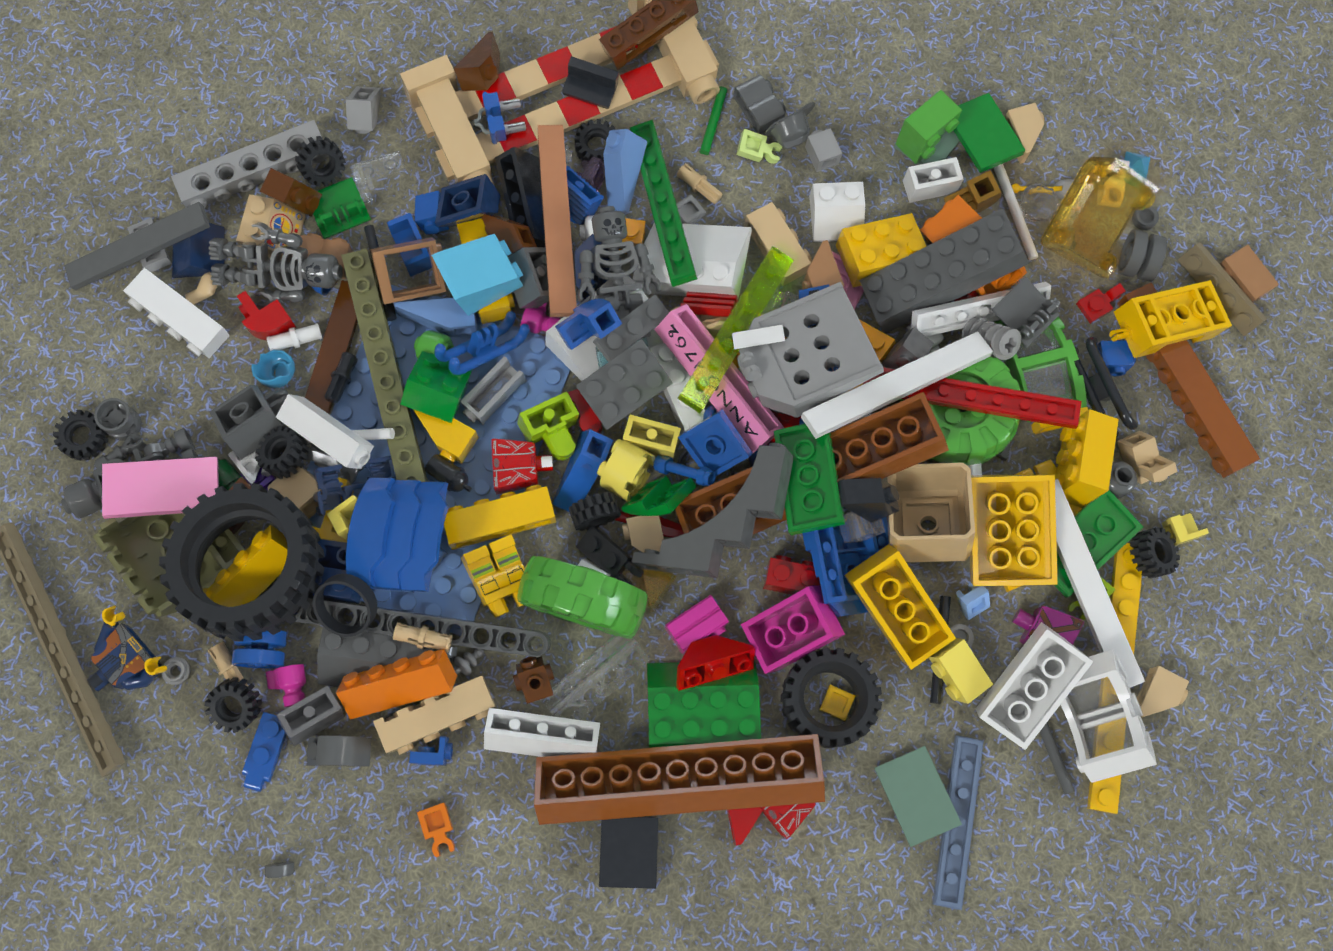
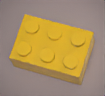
[836,213,927,288]
[1055,409,1119,508]

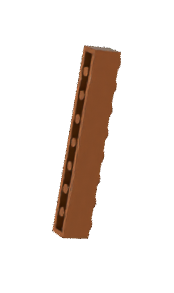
[1117,283,1260,478]

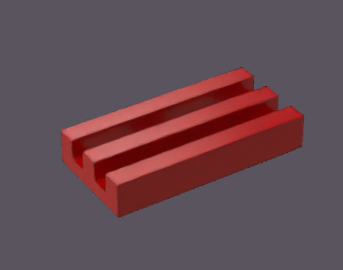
[680,292,738,317]

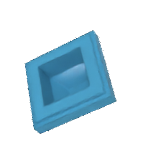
[1124,151,1150,180]

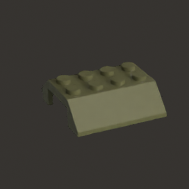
[93,513,245,618]

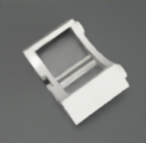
[1061,649,1157,783]

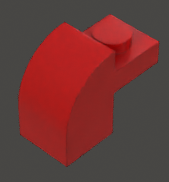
[237,291,297,340]

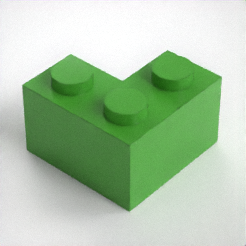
[896,90,962,164]

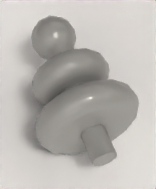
[454,648,484,676]

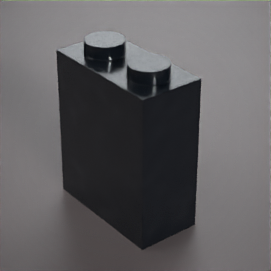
[599,816,658,889]

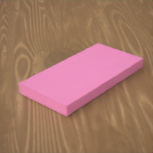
[102,457,219,519]

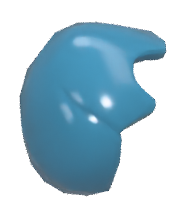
[251,350,295,389]

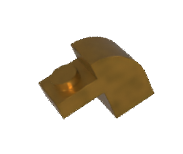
[944,170,1001,213]

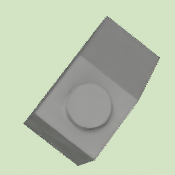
[346,86,381,134]

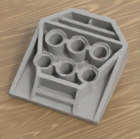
[737,282,884,417]

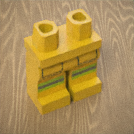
[461,534,525,618]

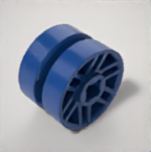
[231,631,287,669]

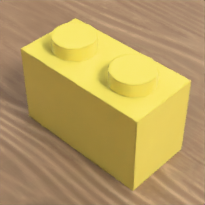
[622,415,681,458]
[929,638,993,704]

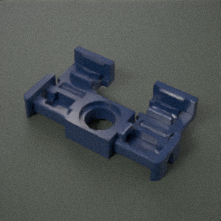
[313,456,397,516]

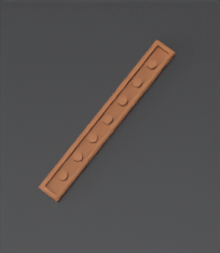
[537,125,577,317]

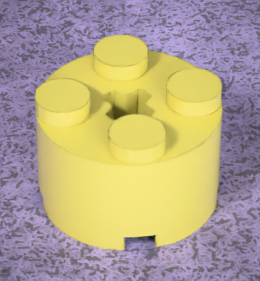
[597,439,655,502]

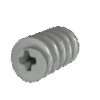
[962,317,1021,360]

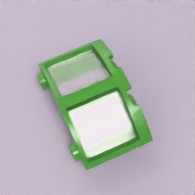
[994,316,1087,422]

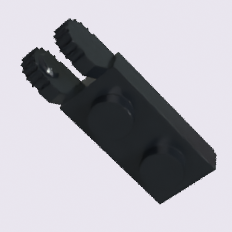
[576,526,644,586]

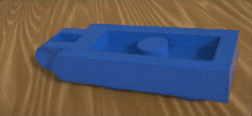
[242,712,287,792]

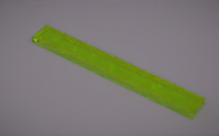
[677,246,794,413]

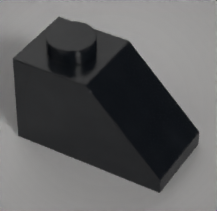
[838,478,900,523]

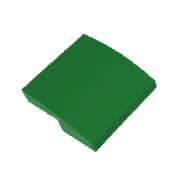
[621,476,697,516]

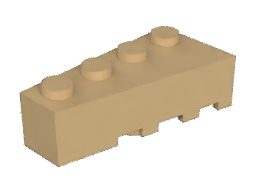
[373,676,496,755]

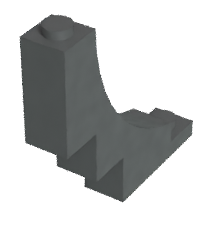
[632,443,794,578]

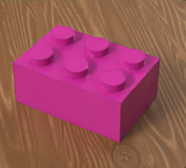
[741,585,845,674]

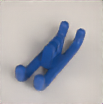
[434,311,530,375]

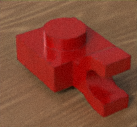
[1076,283,1126,324]

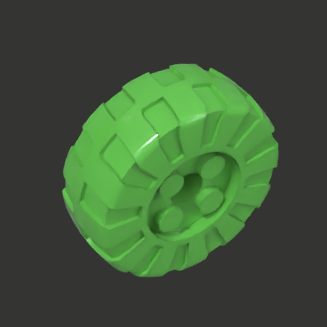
[899,356,1021,466]
[517,556,648,638]

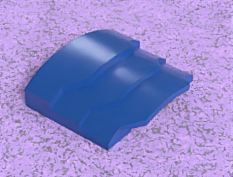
[346,478,449,592]
[802,517,889,617]

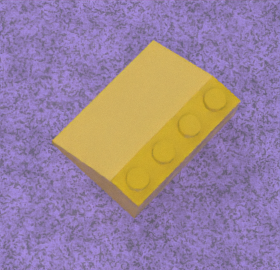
[970,475,1057,586]

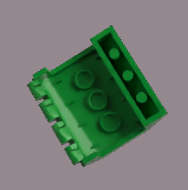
[647,660,761,748]

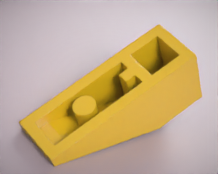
[412,409,479,464]

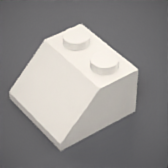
[809,182,865,242]

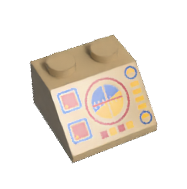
[236,194,306,259]

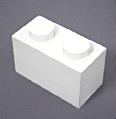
[903,157,964,203]

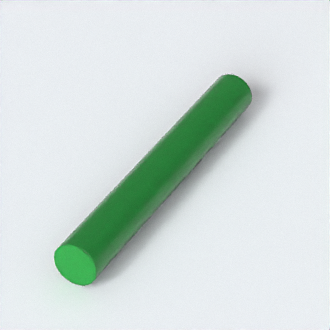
[699,86,728,155]

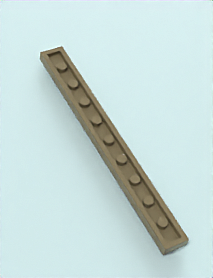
[0,522,125,777]

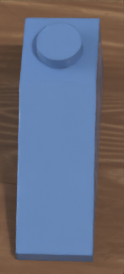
[603,129,647,213]

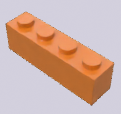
[336,649,457,720]

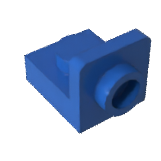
[409,736,453,766]

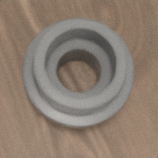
[161,657,191,685]

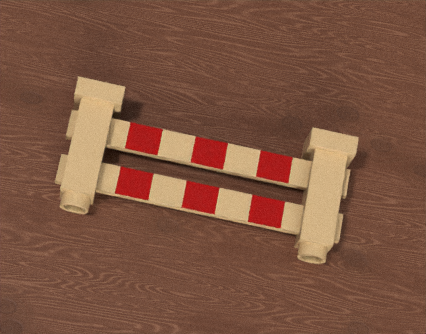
[400,0,720,186]

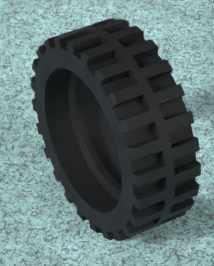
[159,483,325,642]

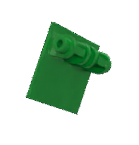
[313,177,371,239]

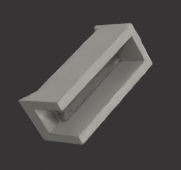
[460,356,527,425]

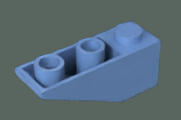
[394,296,477,337]

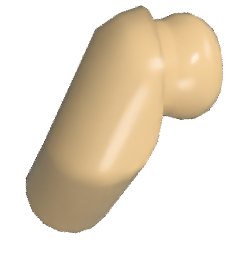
[185,272,217,305]

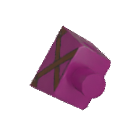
[1012,606,1085,645]

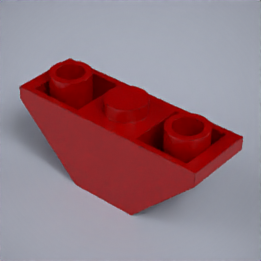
[676,635,755,691]

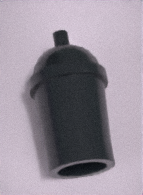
[425,454,472,492]

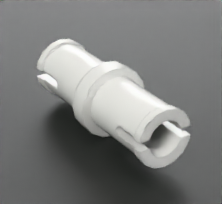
[266,323,323,351]

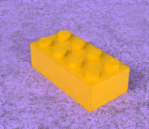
[844,544,956,670]

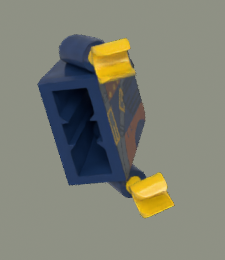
[87,605,167,691]

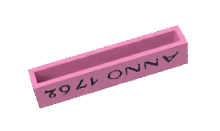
[654,304,784,454]

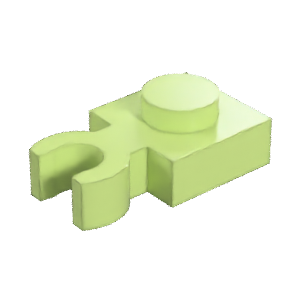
[736,129,782,164]

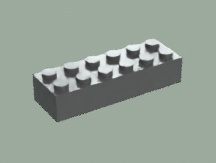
[859,208,1029,333]

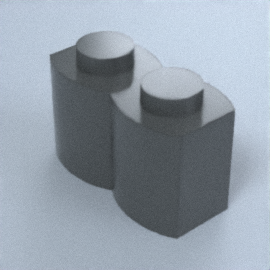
[733,75,786,134]

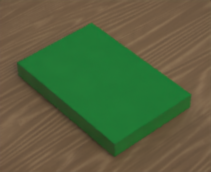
[953,93,1025,173]

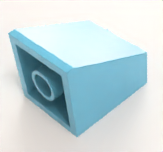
[431,234,523,316]

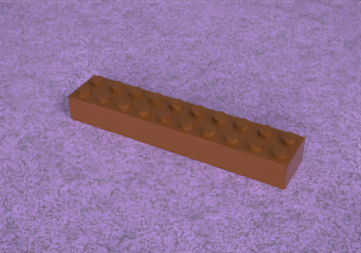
[675,392,949,547]
[534,734,825,825]

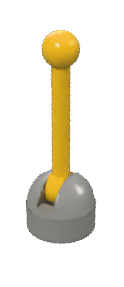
[1012,179,1073,200]

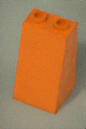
[919,195,1027,296]

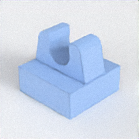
[956,583,991,620]

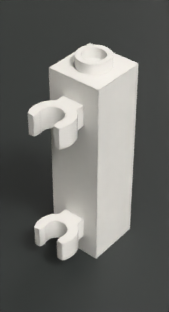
[276,394,374,469]

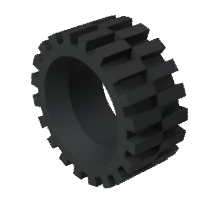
[780,648,882,748]

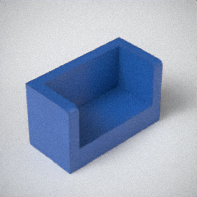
[387,213,432,277]

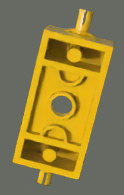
[1109,280,1232,358]

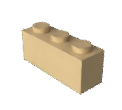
[744,202,812,286]

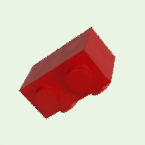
[763,555,821,595]

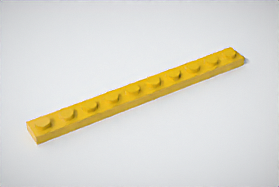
[1087,543,1142,814]

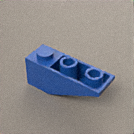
[552,429,613,512]

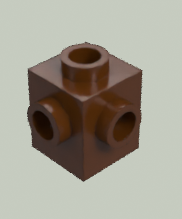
[513,656,555,704]

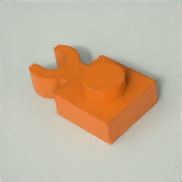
[417,803,455,857]

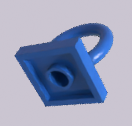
[678,405,753,476]

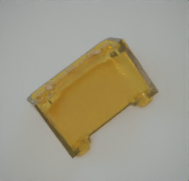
[1041,157,1160,279]

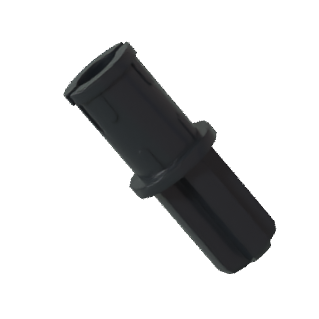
[325,352,358,404]

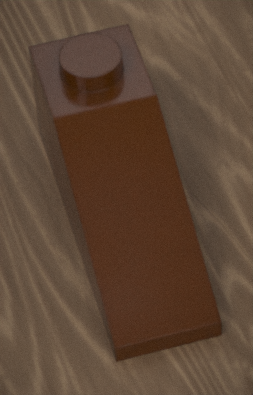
[454,32,500,91]

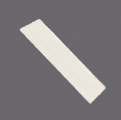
[732,324,785,349]

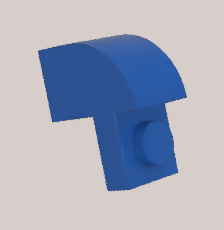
[555,298,622,350]

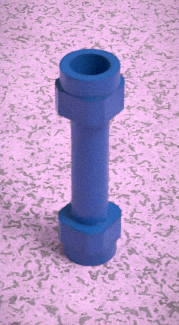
[653,455,716,486]

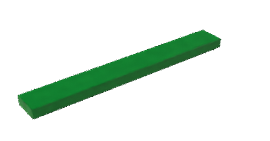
[629,120,698,287]

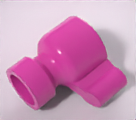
[520,303,561,334]
[266,664,306,707]

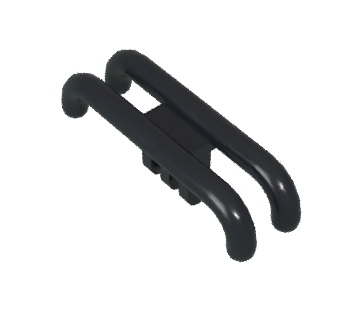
[1074,337,1138,438]

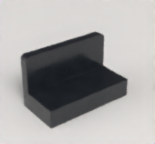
[562,56,619,109]

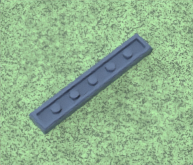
[932,735,984,910]

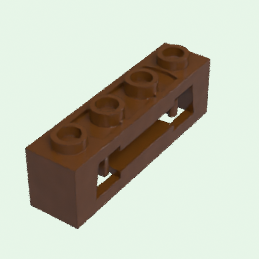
[599,0,699,70]

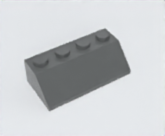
[317,627,435,700]

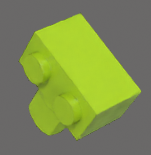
[517,391,579,461]

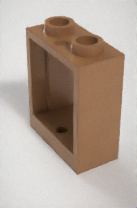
[370,237,446,304]

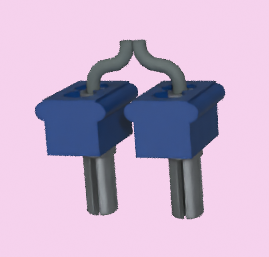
[474,92,526,144]

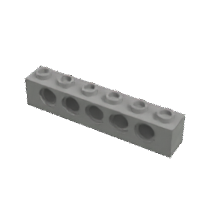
[171,120,328,209]

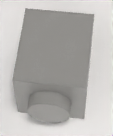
[805,128,842,172]

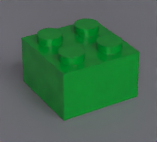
[400,351,472,423]

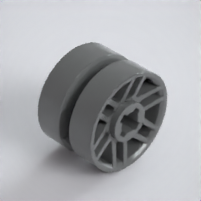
[1118,229,1167,282]

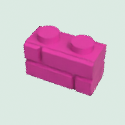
[665,595,729,654]

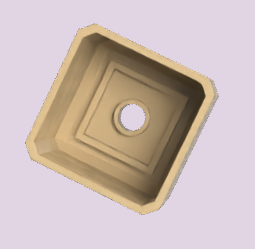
[887,463,975,562]

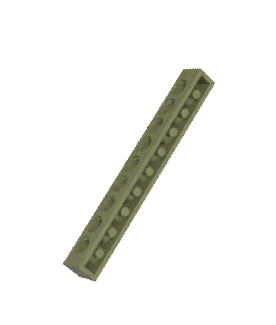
[341,248,428,482]

